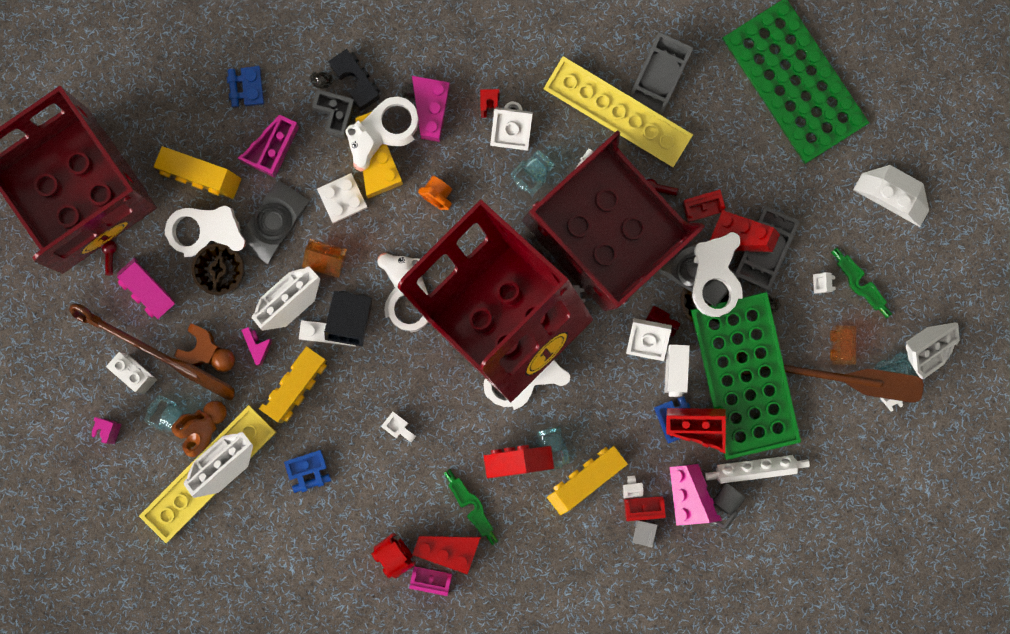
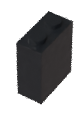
[324,291,372,347]

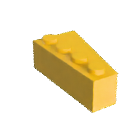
[355,112,403,199]
[154,146,242,199]
[259,346,327,423]
[547,446,628,515]

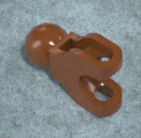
[174,324,235,372]
[171,401,227,457]

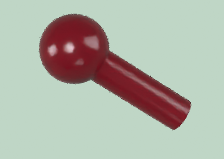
[647,179,679,196]
[101,240,117,276]

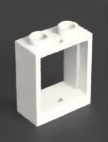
[664,344,689,397]
[106,352,157,394]

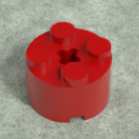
[371,533,416,579]

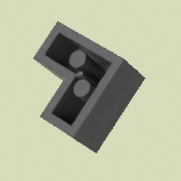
[312,89,356,140]

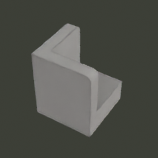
[632,520,657,548]

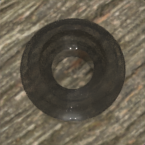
[401,82,415,101]

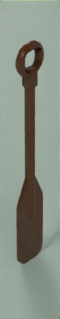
[69,303,235,400]
[736,352,924,403]

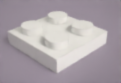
[490,107,533,151]
[317,173,368,224]
[626,318,672,361]

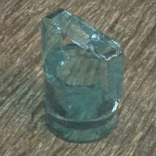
[511,150,555,195]
[144,395,190,433]
[536,427,570,470]

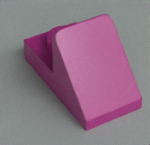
[241,327,272,366]

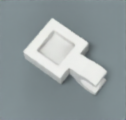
[381,412,416,442]

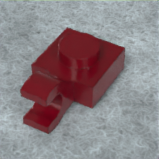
[646,305,680,336]

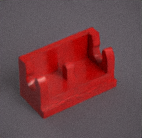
[480,89,500,118]
[682,190,725,222]
[624,496,666,521]

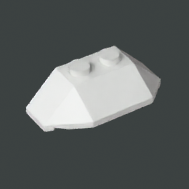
[853,165,929,227]
[251,266,320,331]
[906,323,960,379]
[183,432,253,498]

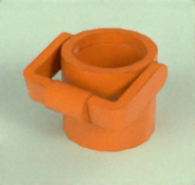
[418,176,453,210]

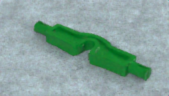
[831,247,892,318]
[443,469,498,545]

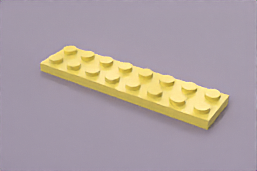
[544,57,693,167]
[139,405,277,543]

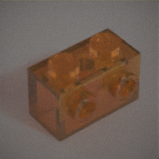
[302,239,347,278]
[830,325,856,366]

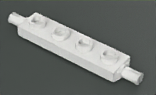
[705,455,810,484]

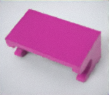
[92,417,121,444]
[409,566,452,596]

